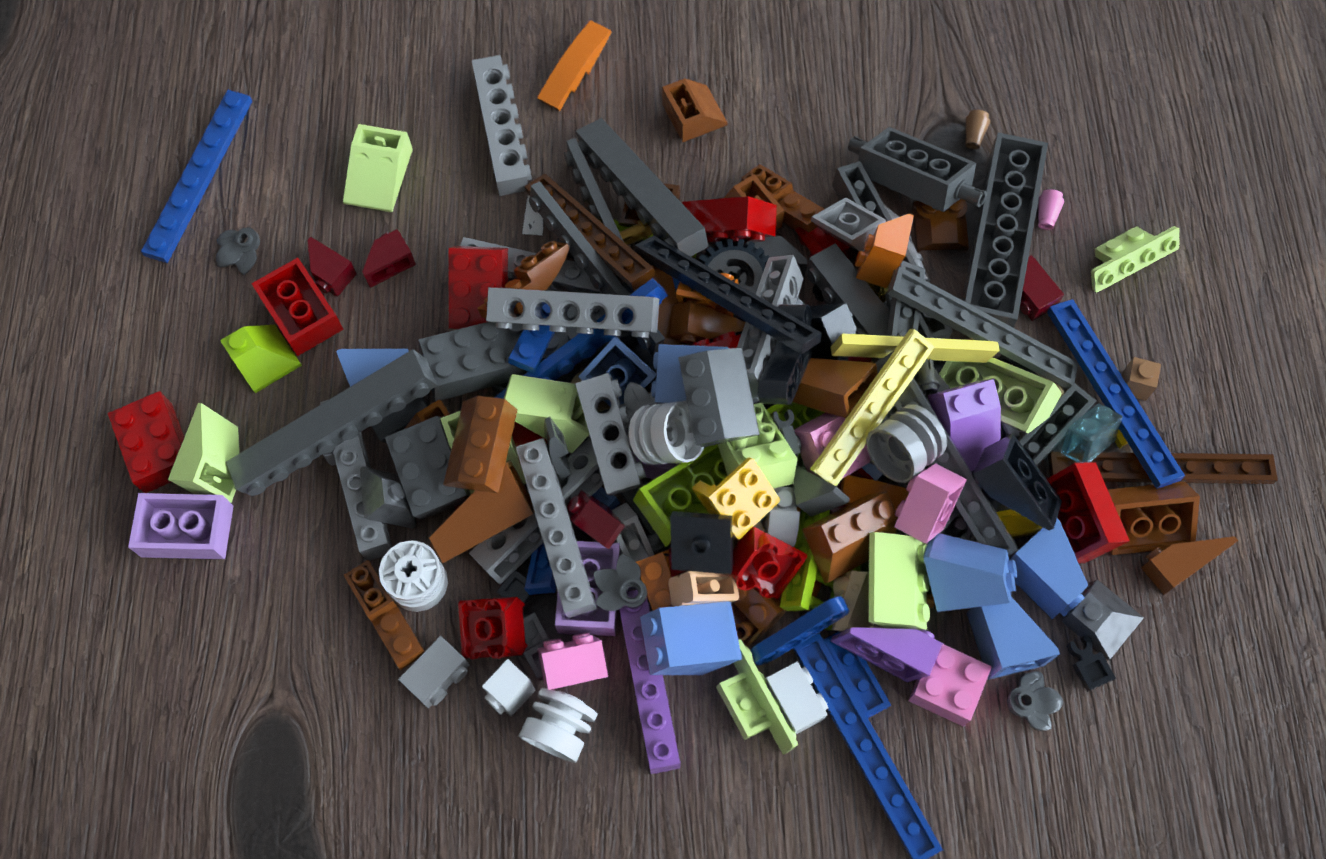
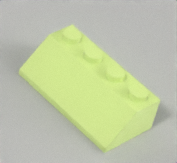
[939,357,1062,433]

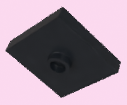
[670,511,733,574]

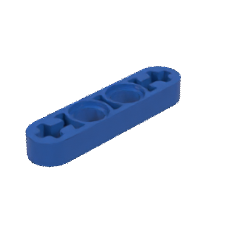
[750,597,850,666]

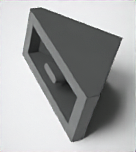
[794,466,850,517]

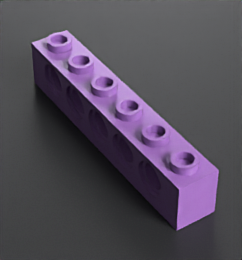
[619,590,680,774]

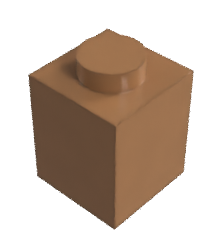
[1122,357,1161,401]

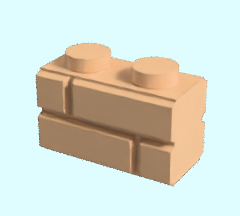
[668,571,739,607]

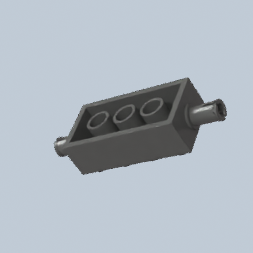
[848,127,987,212]

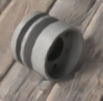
[866,404,947,483]

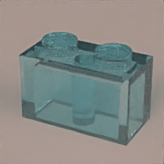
[1061,403,1123,463]

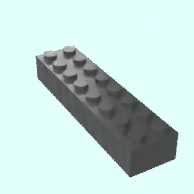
[962,132,1048,327]
[418,293,638,402]

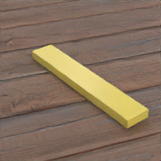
[810,329,935,486]
[831,334,1000,363]

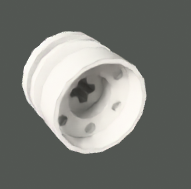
[629,401,704,465]
[379,540,448,612]
[519,688,597,763]

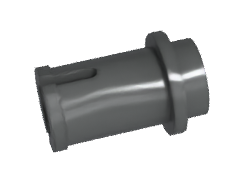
[917,359,940,396]

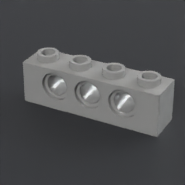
[575,373,646,496]

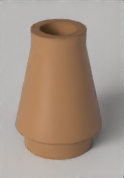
[965,110,990,149]

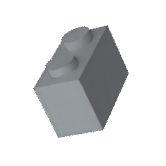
[398,636,469,708]

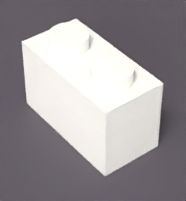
[482,659,536,717]
[766,661,828,734]

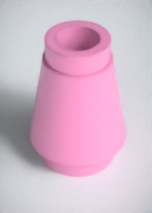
[1038,189,1064,230]

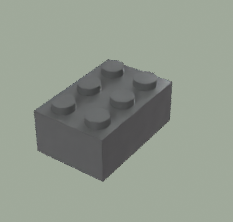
[385,416,471,519]

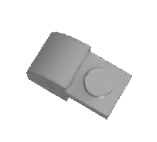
[762,487,800,547]

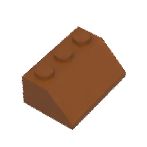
[443,396,518,493]
[1108,481,1200,555]
[802,491,898,583]

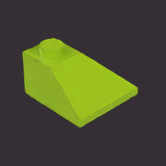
[220,325,302,393]

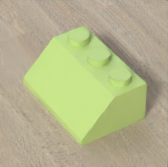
[869,532,930,630]

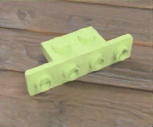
[1091,226,1179,292]
[716,639,798,754]

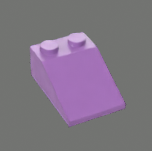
[928,379,1001,471]
[831,627,943,682]

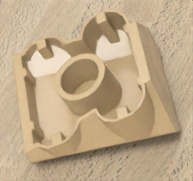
[832,571,874,632]

